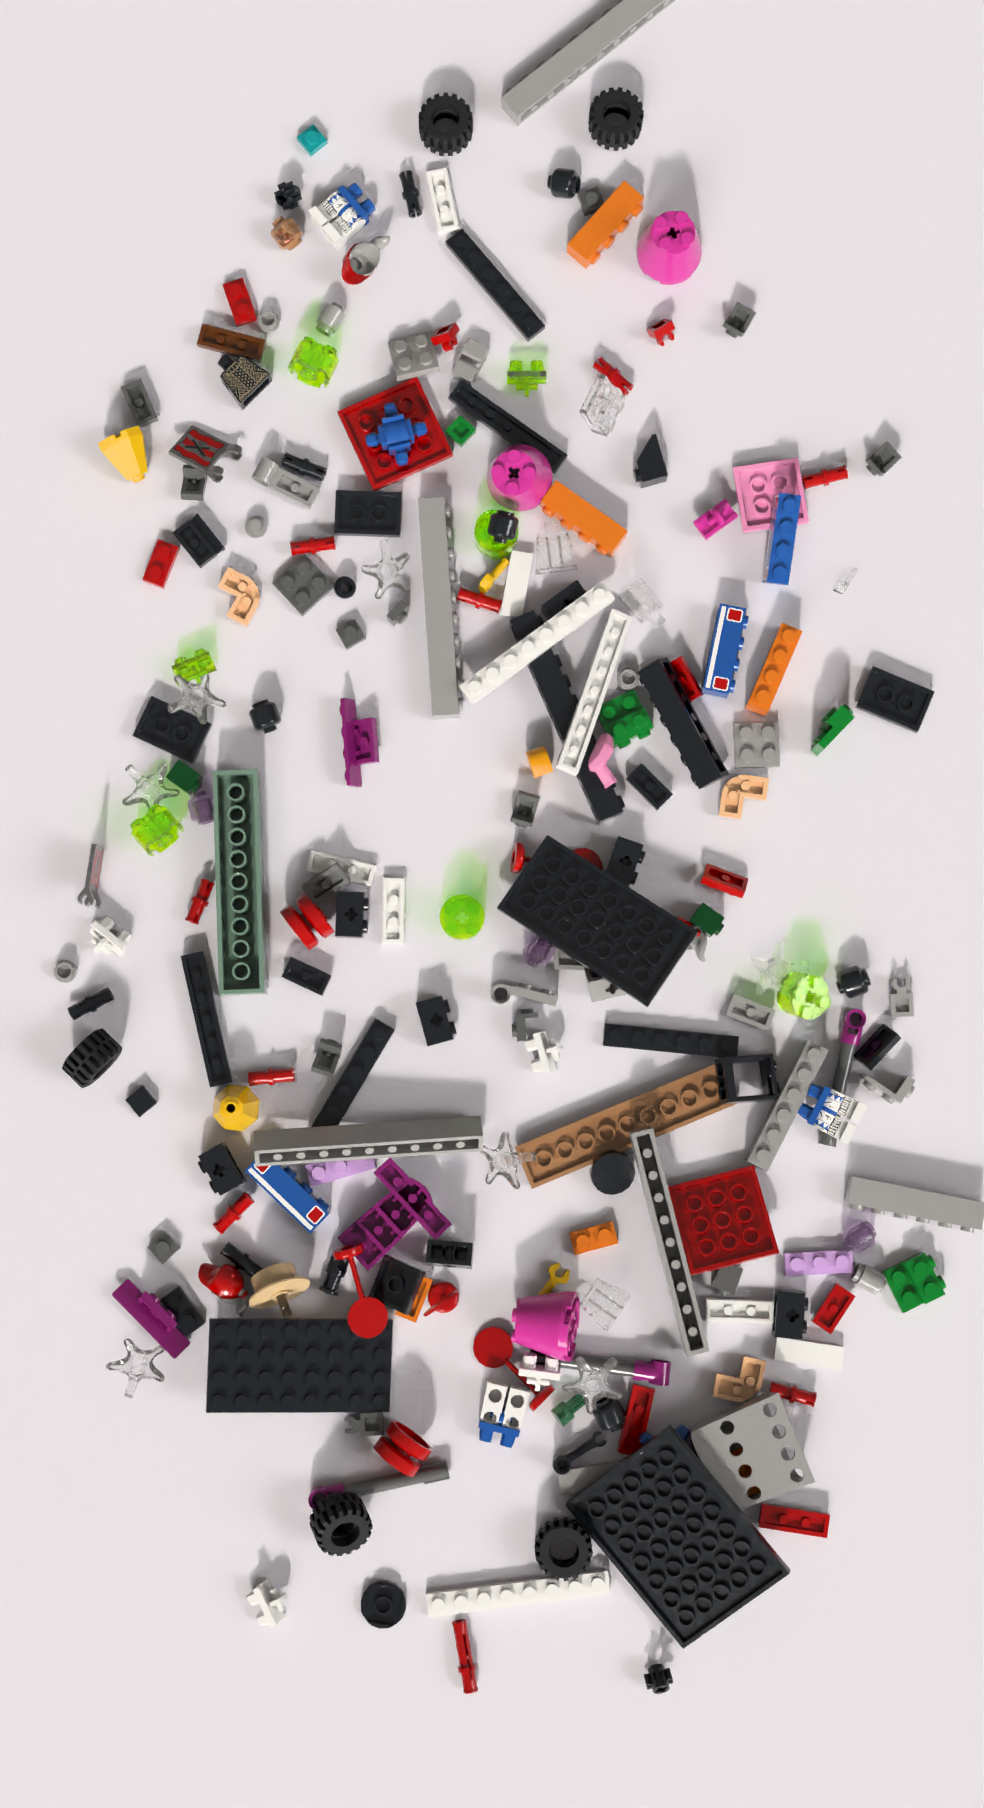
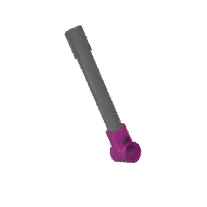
[818,1009,866,1147]
[530,1349,671,1386]
[308,1460,450,1509]

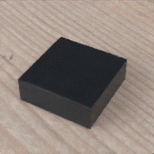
[125,1085,158,1117]

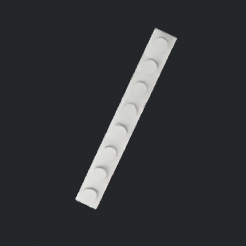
[459,581,615,705]
[555,608,632,776]
[426,1569,611,1618]

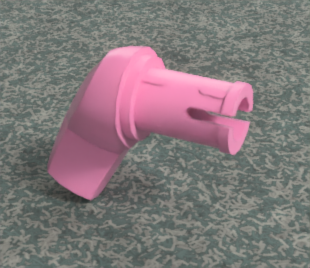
[588,733,617,788]

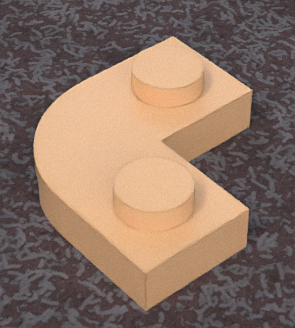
[218,567,260,627]
[718,775,769,820]
[711,1355,767,1402]

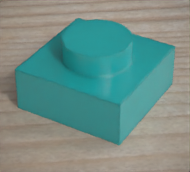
[297,124,327,157]

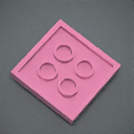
[732,458,809,533]

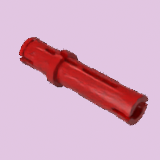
[452,1619,478,1694]

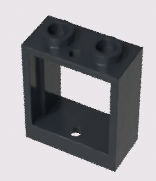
[714,1053,780,1105]

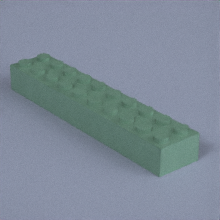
[212,769,267,996]

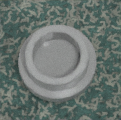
[258,311,280,333]
[245,516,267,538]
[617,668,639,690]
[54,960,77,983]

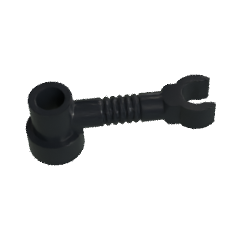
[552,1431,607,1475]

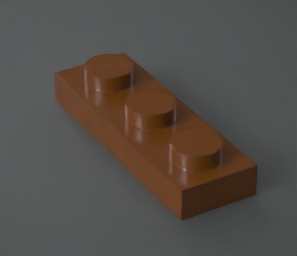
[197,323,266,363]

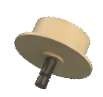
[249,1262,310,1319]

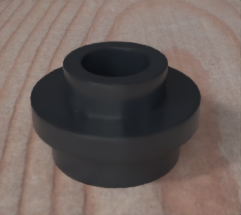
[334,576,356,599]

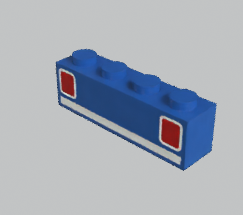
[762,493,801,585]
[701,603,749,698]
[245,1160,331,1234]

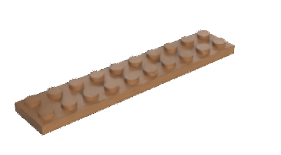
[515,1064,737,1189]

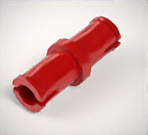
[593,357,634,396]
[802,465,848,489]
[290,536,335,556]
[457,587,502,614]
[185,878,215,925]
[248,1067,295,1086]
[213,1192,255,1234]
[769,1381,817,1407]

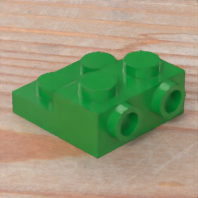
[598,689,654,749]
[811,704,855,756]
[881,1252,946,1313]

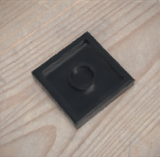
[368,1255,425,1315]

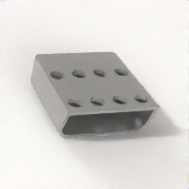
[689,1392,815,1509]

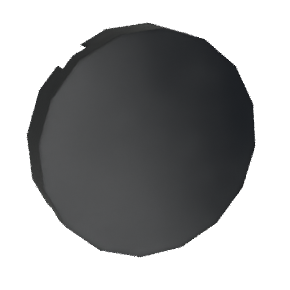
[590,1150,635,1195]
[361,1580,406,1629]

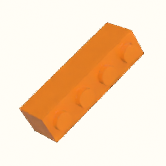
[567,181,644,269]
[540,480,628,557]
[745,623,803,717]

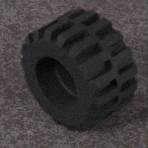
[588,87,644,151]
[418,93,473,156]
[62,1028,122,1088]
[309,1491,373,1556]
[534,1516,593,1581]

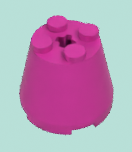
[636,211,702,285]
[487,444,553,511]
[511,1291,580,1361]

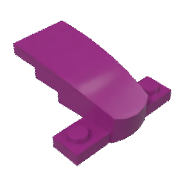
[337,1157,452,1271]

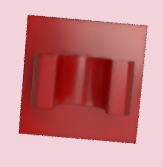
[646,318,675,346]
[430,323,460,352]

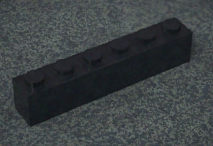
[638,658,729,789]

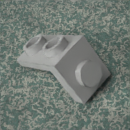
[859,1074,915,1104]

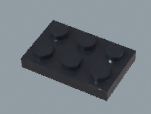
[334,490,402,537]
[855,666,935,733]
[132,696,212,765]

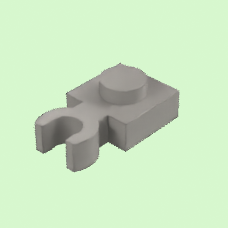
[889,978,914,1017]

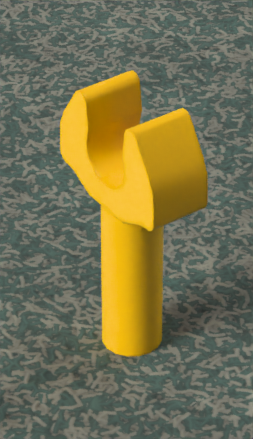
[478,558,509,594]
[537,1262,570,1295]

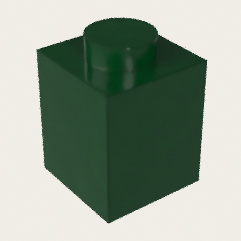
[166,759,203,795]
[689,903,725,938]

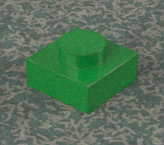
[445,415,476,448]

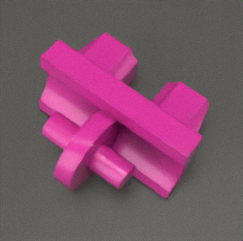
[693,499,738,540]

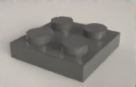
[272,554,334,616]

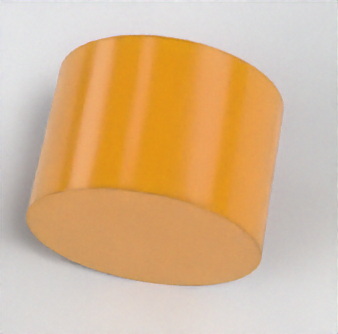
[525,746,553,778]

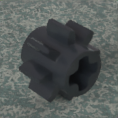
[274,181,302,210]
[644,1664,673,1694]

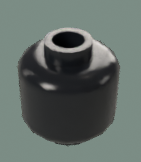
[547,168,581,199]
[487,510,519,544]
[249,699,281,734]
[836,966,871,999]
[592,1396,626,1432]

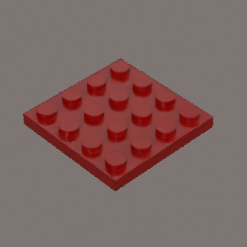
[337,377,453,491]
[668,1165,779,1276]

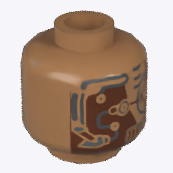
[271,216,303,251]

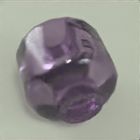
[187,791,214,825]
[523,935,556,968]
[842,1220,876,1254]

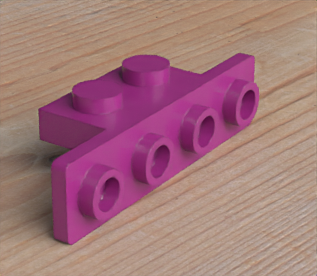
[339,698,379,788]
[112,1279,190,1359]

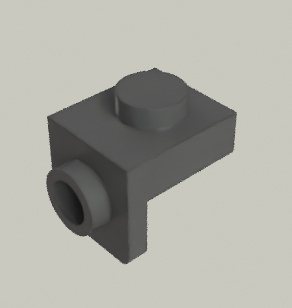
[723,302,757,338]
[865,441,902,476]
[181,465,207,501]
[510,790,540,828]
[512,1009,538,1042]
[311,1039,342,1078]

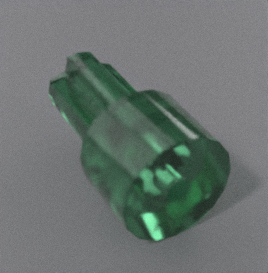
[551,1392,589,1427]

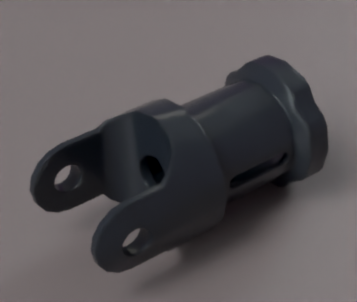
[319,1255,349,1296]

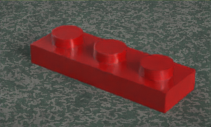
[616,1383,655,1455]
[758,1503,830,1538]

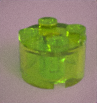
[288,336,339,388]
[474,510,518,560]
[130,804,184,856]
[439,894,485,941]
[777,971,831,1020]

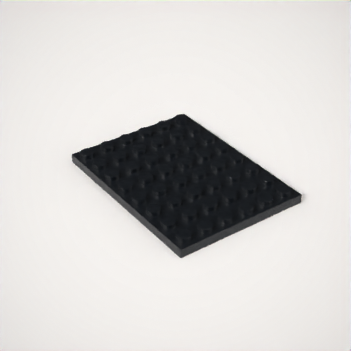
[565,1425,790,1649]

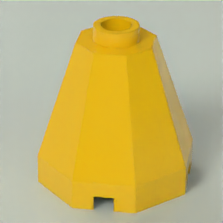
[98,426,148,483]
[213,1085,260,1131]

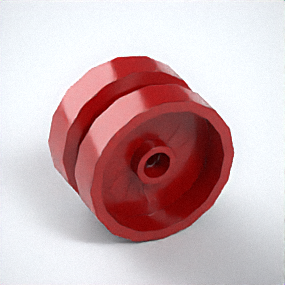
[280,893,335,950]
[373,1420,433,1477]

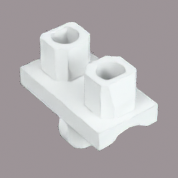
[90,916,131,957]
[524,1031,564,1073]
[518,1352,560,1392]
[247,1579,287,1628]

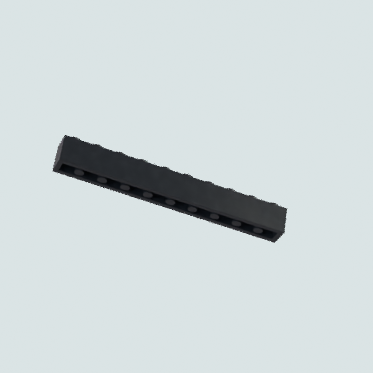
[509,610,625,824]

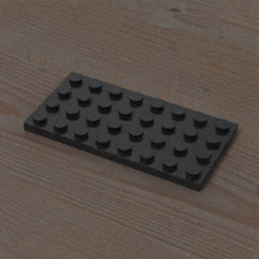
[497,835,698,1007]
[206,1318,393,1413]

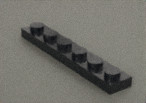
[445,229,545,342]
[448,380,568,475]
[181,951,233,1087]
[311,1018,395,1127]
[603,1023,739,1058]

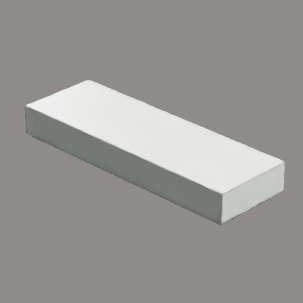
[426,167,459,235]
[500,550,533,618]
[306,850,377,887]
[382,877,406,945]
[705,1297,774,1324]
[773,1337,845,1370]

